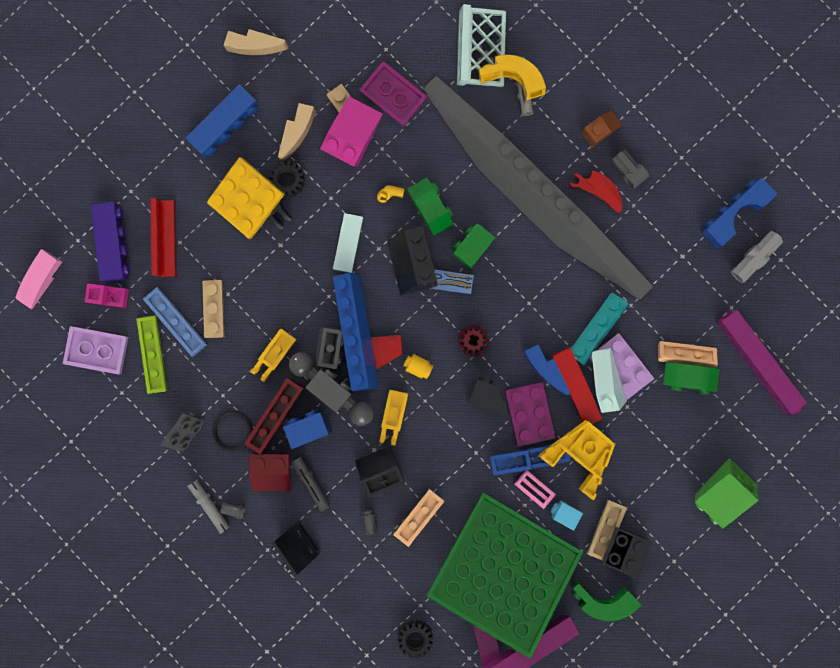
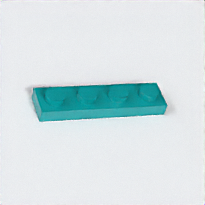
[571,293,628,366]

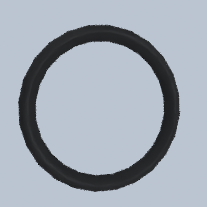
[212,411,253,451]

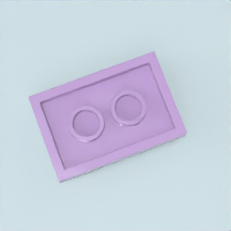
[63,326,129,374]
[589,333,654,400]

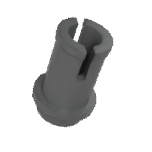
[221,502,247,520]
[360,509,377,535]

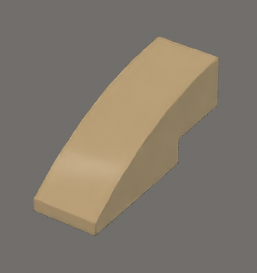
[224,29,288,55]
[278,103,316,162]

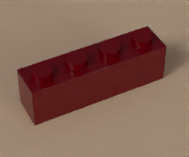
[244,378,306,454]

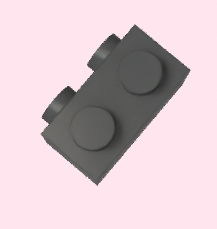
[314,328,343,370]

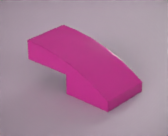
[84,283,129,308]

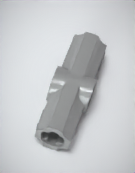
[731,231,783,283]

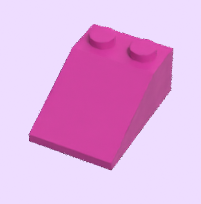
[320,96,383,167]

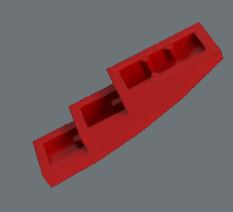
[552,347,602,424]

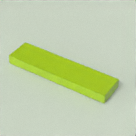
[136,316,168,394]

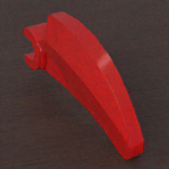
[569,170,622,213]

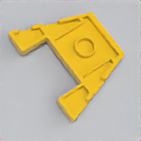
[538,420,615,501]

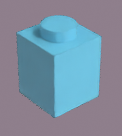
[550,500,583,531]

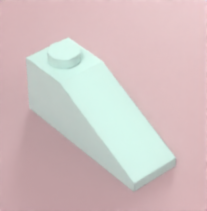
[592,348,627,413]

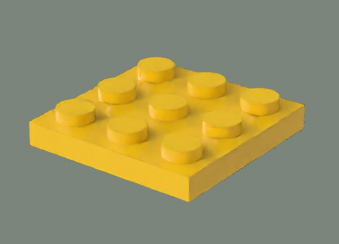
[207,157,285,239]

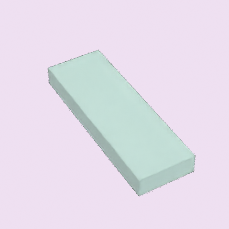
[333,213,363,273]

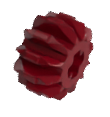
[457,324,490,357]

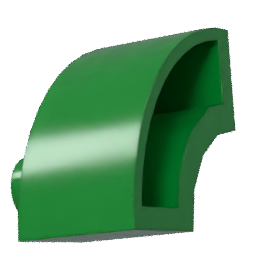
[407,177,454,236]
[663,362,720,395]

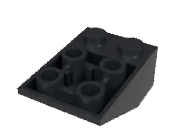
[272,520,321,576]

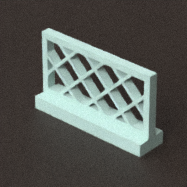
[457,4,506,87]

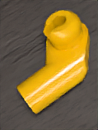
[377,185,405,203]

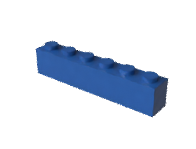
[333,273,379,391]

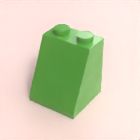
[695,458,759,528]

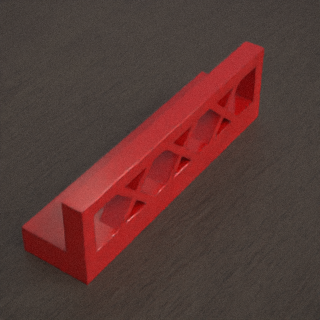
[150,198,177,277]

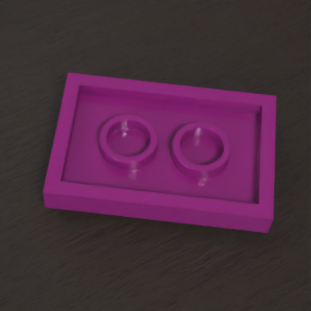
[359,61,427,127]
[505,382,555,447]

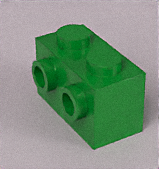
[453,223,495,270]

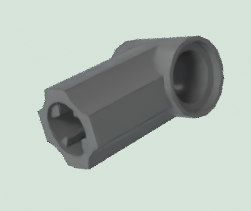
[611,149,649,189]

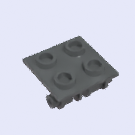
[160,412,205,452]

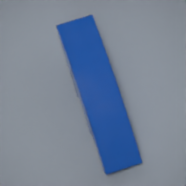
[490,444,571,475]

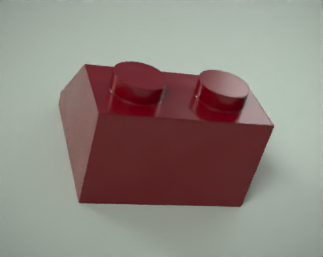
[249,452,292,491]

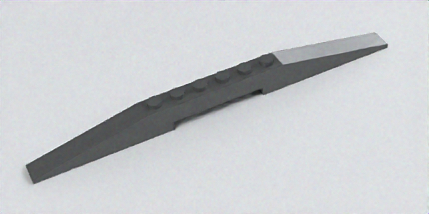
[423,76,653,300]

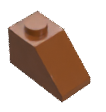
[581,110,623,148]

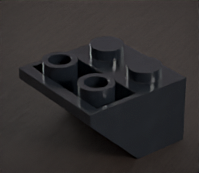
[355,446,405,499]
[601,527,652,579]

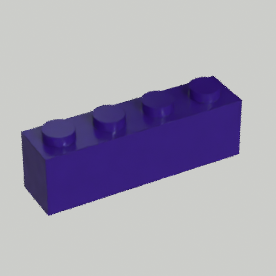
[91,202,130,283]

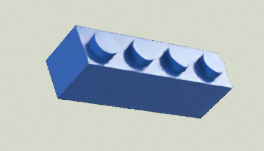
[185,84,259,158]

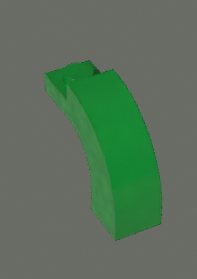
[571,580,642,621]

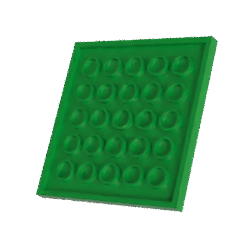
[426,493,583,658]

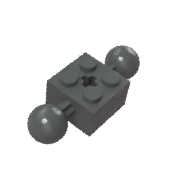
[289,352,374,426]

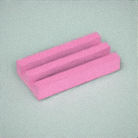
[514,470,556,509]

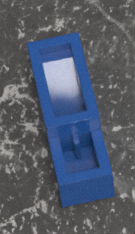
[523,344,571,395]

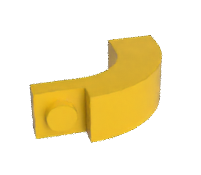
[479,55,546,100]

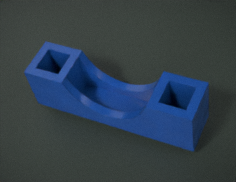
[701,178,777,249]

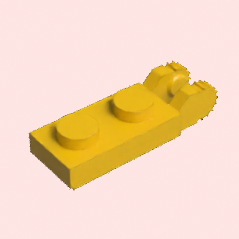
[251,329,297,382]
[379,390,408,446]

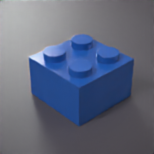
[283,409,332,449]

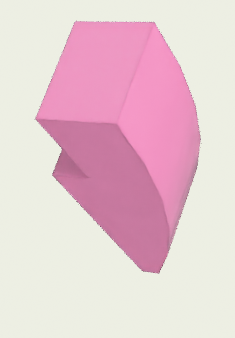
[16,249,62,309]

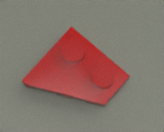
[371,335,402,370]

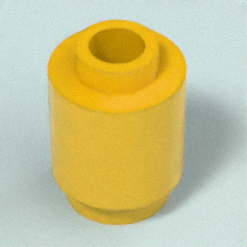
[403,354,433,379]

